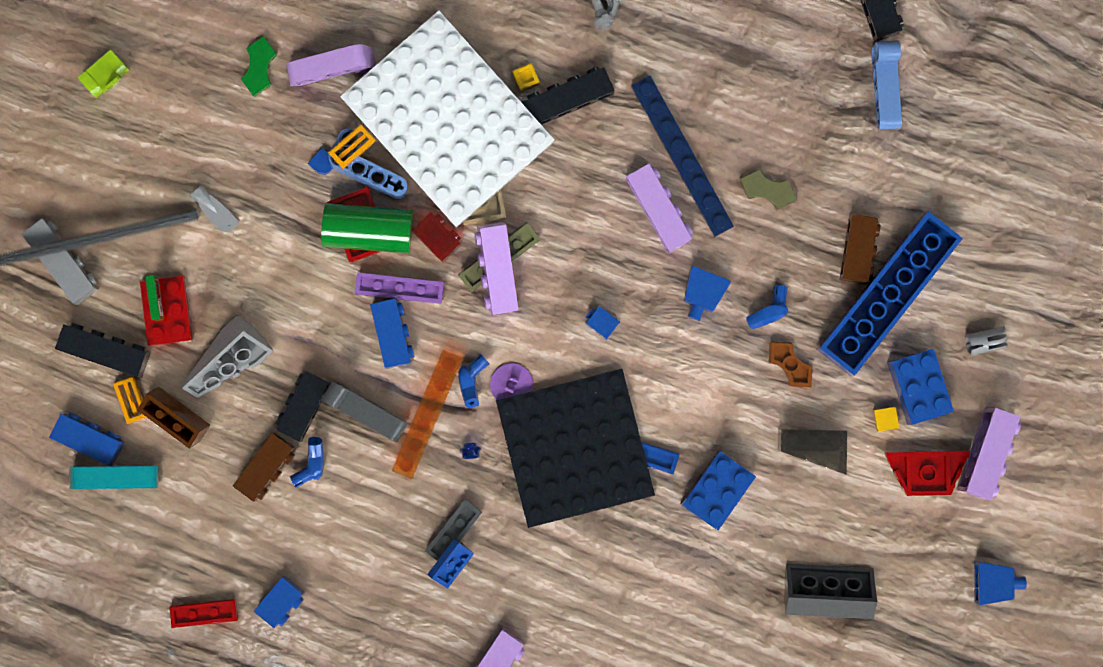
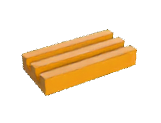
[328,124,376,170]
[113,376,147,424]

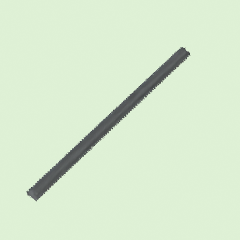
[0,208,199,266]

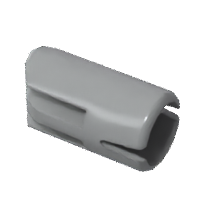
[965,326,1008,355]

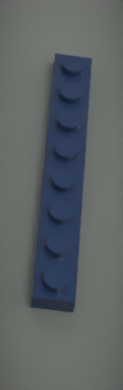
[631,76,734,238]

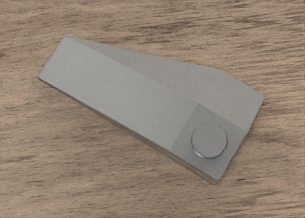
[181,315,273,398]

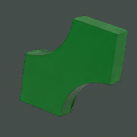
[241,36,277,97]

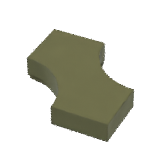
[739,170,797,210]

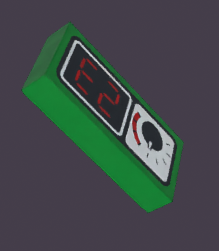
[145,275,164,321]

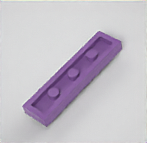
[355,273,444,304]

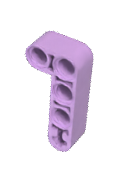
[286,44,376,86]

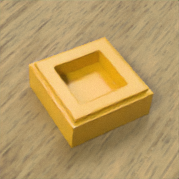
[512,63,540,92]
[873,407,899,432]

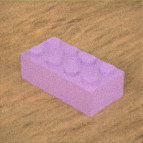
[957,408,1021,501]

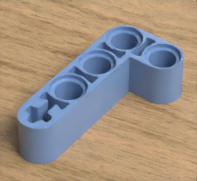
[871,40,902,130]
[329,128,407,200]

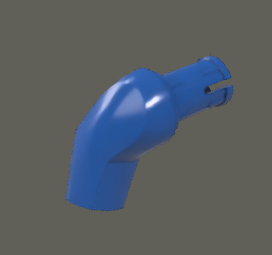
[746,285,789,329]
[458,353,490,408]
[290,437,324,488]

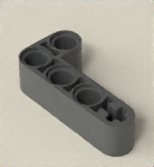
[321,381,408,443]

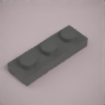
[425,499,482,561]

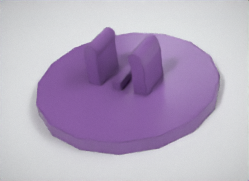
[490,363,533,400]

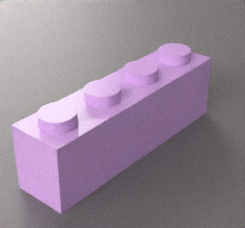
[626,164,693,254]
[474,222,519,315]
[477,628,525,667]

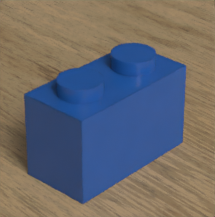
[254,576,305,628]

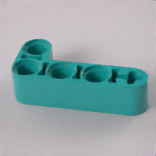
[69,466,158,489]

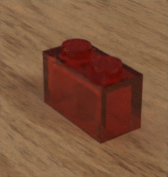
[412,212,462,263]

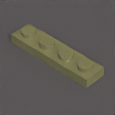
[457,222,540,293]

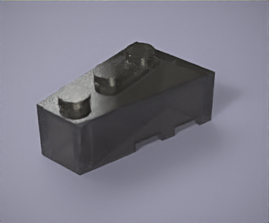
[778,429,847,475]

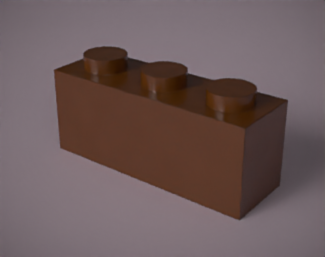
[839,214,881,284]
[137,387,210,449]
[233,433,296,502]

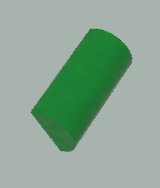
[321,203,414,254]

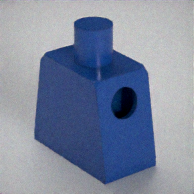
[683,266,731,321]
[974,561,1027,605]

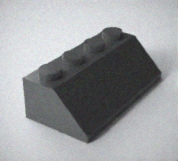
[784,564,877,619]

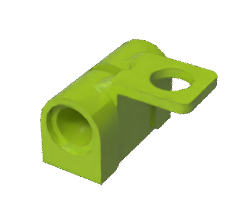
[77,49,129,98]

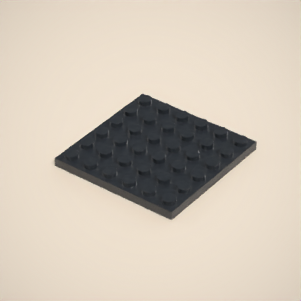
[496,368,655,528]

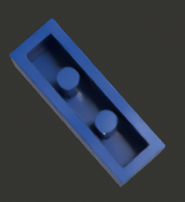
[370,298,415,369]
[49,412,125,466]

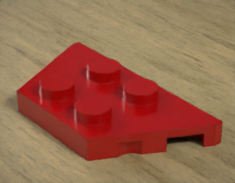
[884,451,970,496]

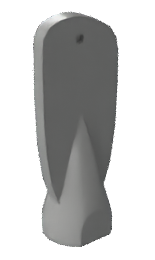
[190,185,239,232]

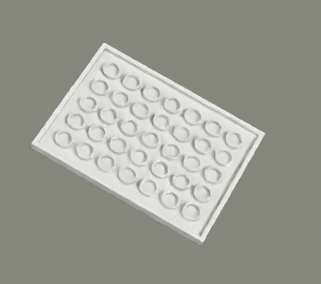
[340,11,555,228]

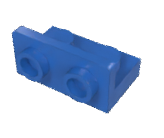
[427,539,474,589]

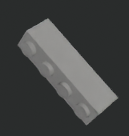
[21,218,99,305]

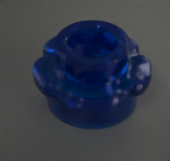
[460,443,481,459]

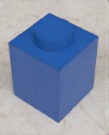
[585,306,620,340]

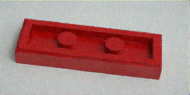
[169,599,238,628]

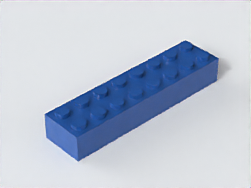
[816,211,963,377]

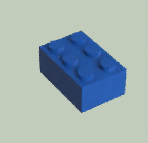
[888,349,954,425]
[681,451,756,531]

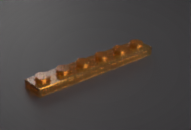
[392,350,463,479]

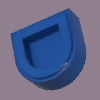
[308,148,334,175]

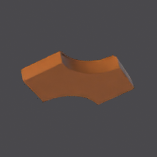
[768,341,813,388]

